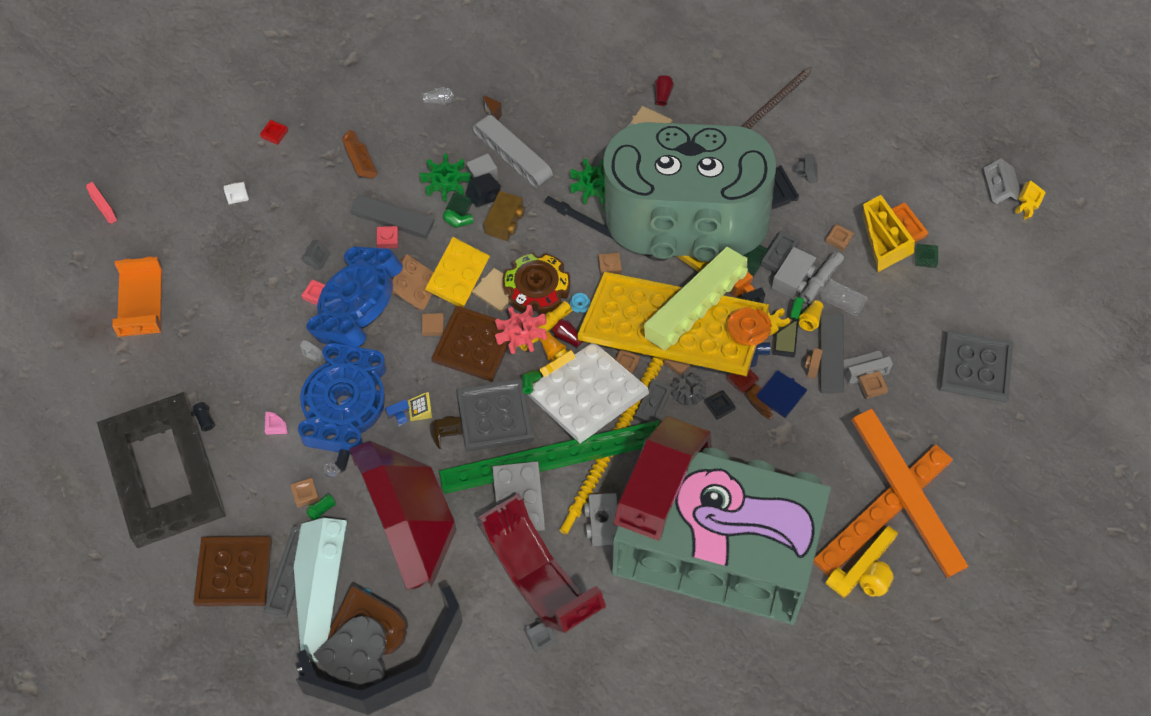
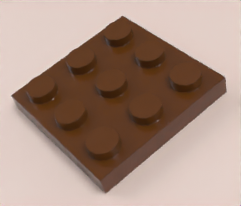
[432,306,510,382]
[193,537,272,606]

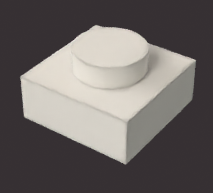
[224,182,249,204]

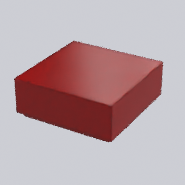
[260,120,288,145]

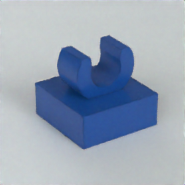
[385,400,410,426]

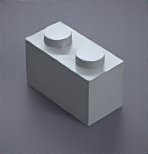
[772,247,817,299]

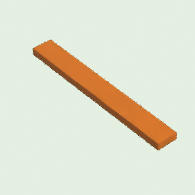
[851,409,969,578]

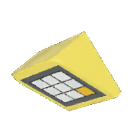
[408,392,432,421]

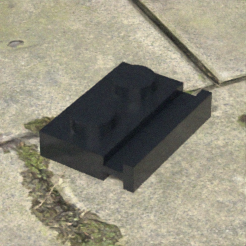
[772,165,799,209]

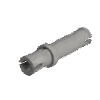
[800,251,844,304]

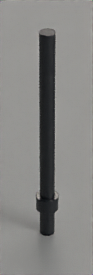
[544,196,652,259]

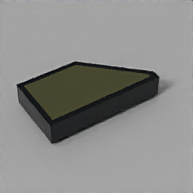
[773,319,799,358]

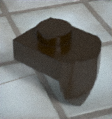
[430,416,463,449]

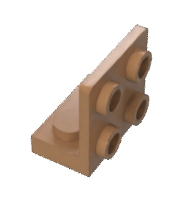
[392,254,434,311]

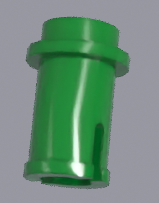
[305,493,336,521]

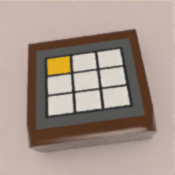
[483,95,502,120]

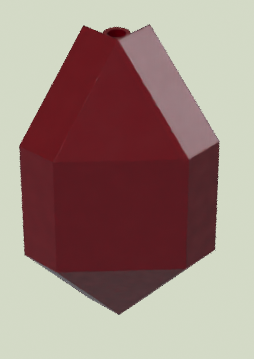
[349,441,456,590]

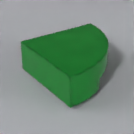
[790,297,804,319]

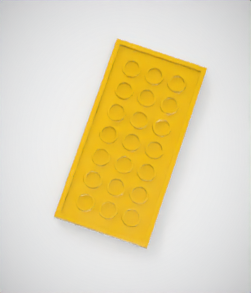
[578,272,769,376]

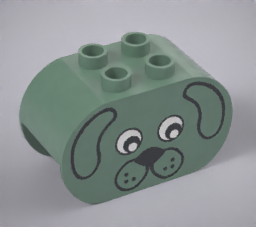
[604,122,776,261]

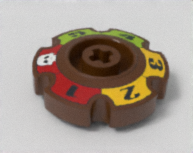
[503,252,570,315]

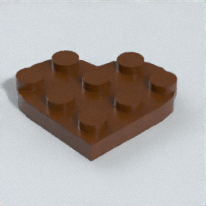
[328,586,408,655]

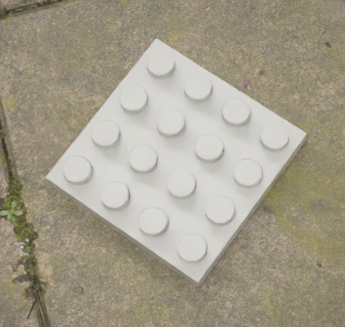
[527,343,649,443]

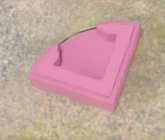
[265,412,288,435]

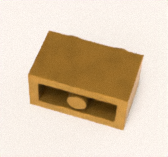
[484,191,525,241]

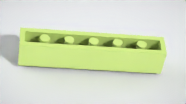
[644,247,748,351]

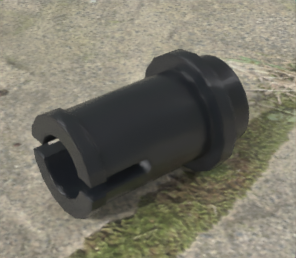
[192,402,215,432]

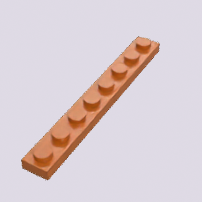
[813,445,953,577]

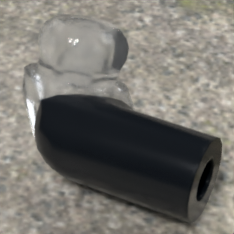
[322,449,350,477]

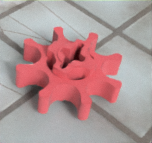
[495,305,547,354]

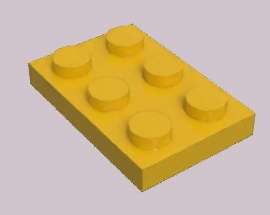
[425,237,490,308]

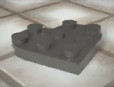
[313,616,387,690]

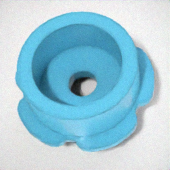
[570,293,591,313]

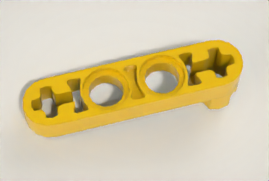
[825,526,898,599]

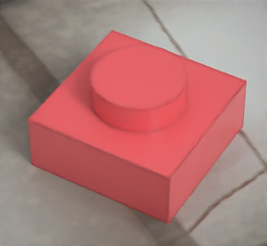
[377,226,398,249]

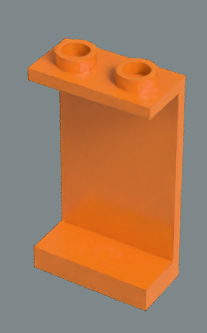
[112,257,162,337]

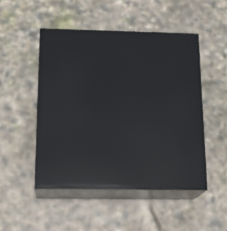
[705,390,736,420]

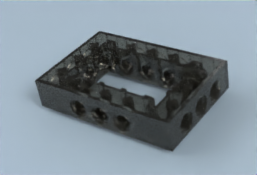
[97,392,226,549]

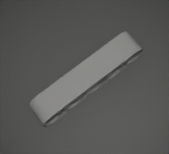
[473,114,553,188]

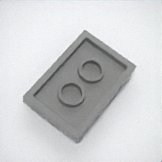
[493,462,545,531]

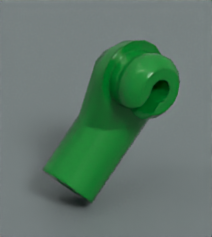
[443,209,474,228]
[522,370,542,394]

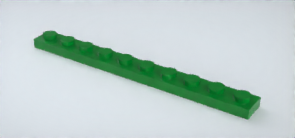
[439,420,660,494]

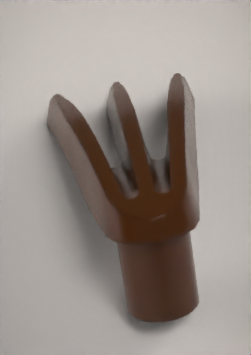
[746,384,773,420]

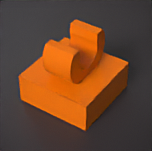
[729,272,755,298]

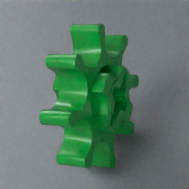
[419,154,471,202]
[570,159,605,204]

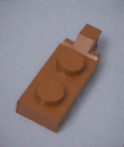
[342,130,378,179]

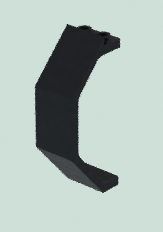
[295,585,463,715]

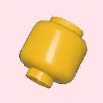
[859,561,894,596]

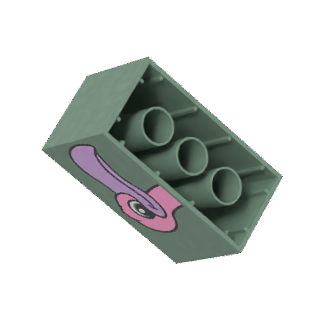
[612,438,831,625]

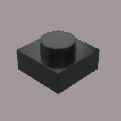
[742,287,766,303]

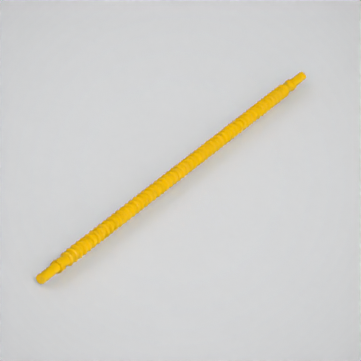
[559,356,666,535]

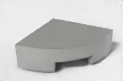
[300,340,324,364]

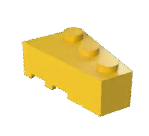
[863,195,915,272]

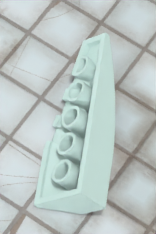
[294,518,347,663]

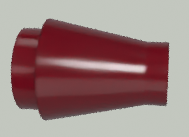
[655,75,674,106]
[552,318,583,348]

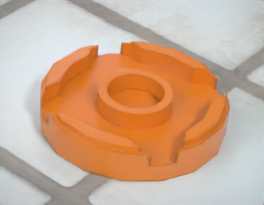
[727,307,771,345]

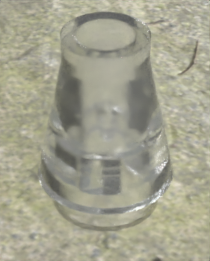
[423,86,453,105]

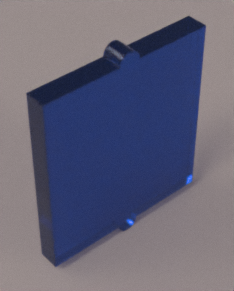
[757,370,807,419]

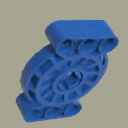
[306,247,403,347]
[298,343,386,455]

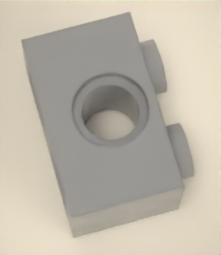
[584,493,618,546]

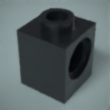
[465,173,501,207]

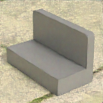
[984,159,1021,204]
[844,351,893,385]

